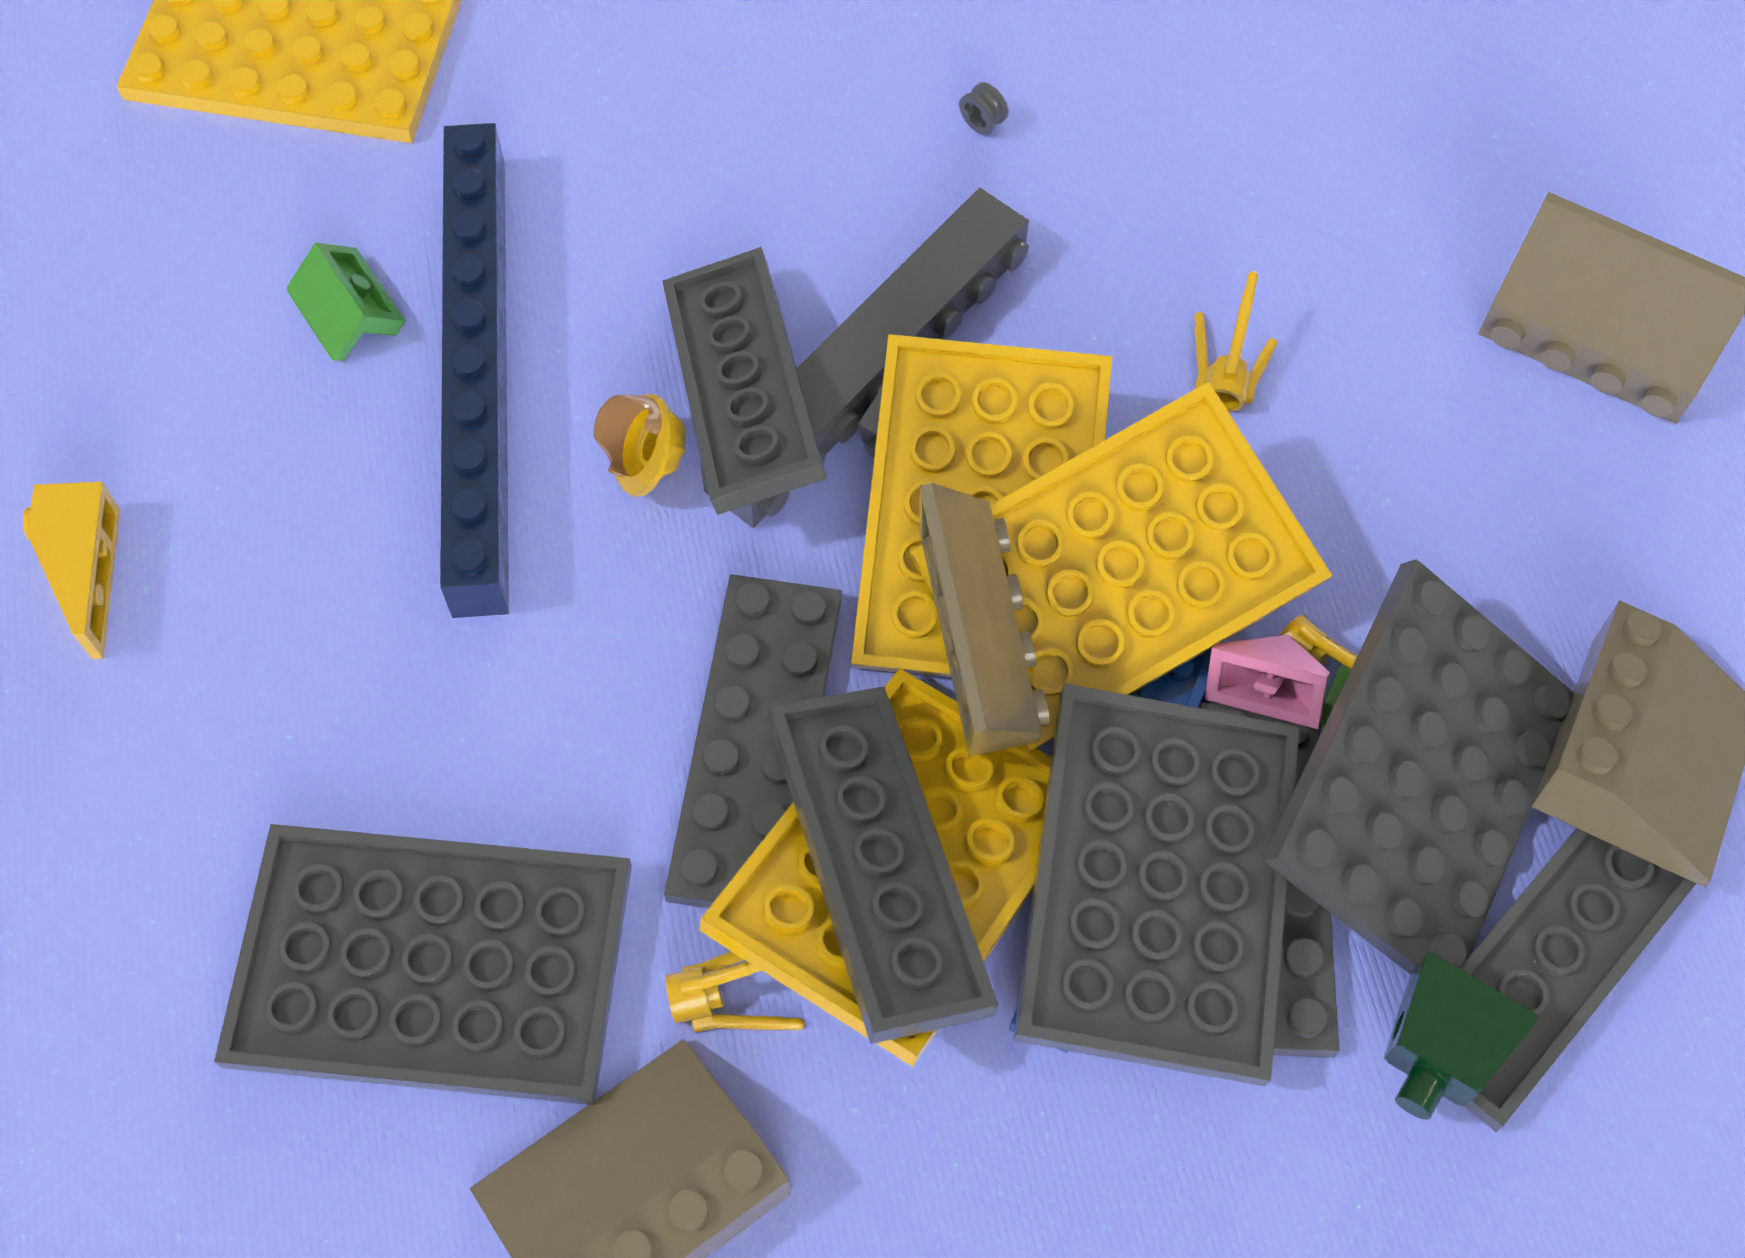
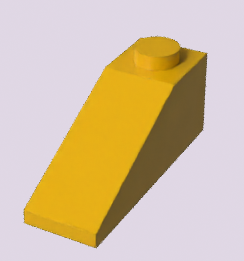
[23,481,120,659]

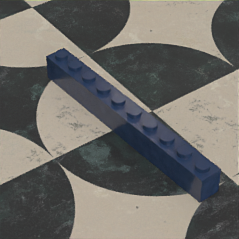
[440,123,509,618]

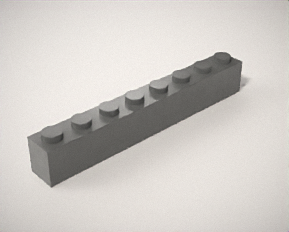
[700,187,1029,529]

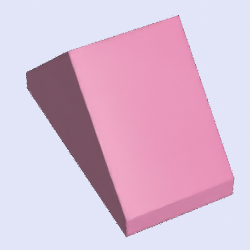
[1204,635,1330,729]

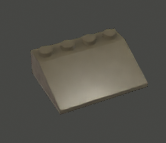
[1478,192,1745,424]
[919,483,1050,757]
[1531,600,1745,887]
[469,1039,791,1258]

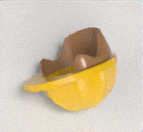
[593,394,686,497]

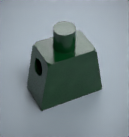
[1384,951,1539,1120]

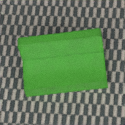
[287,242,406,361]

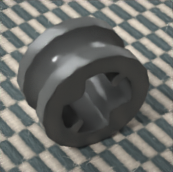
[959,82,1009,135]

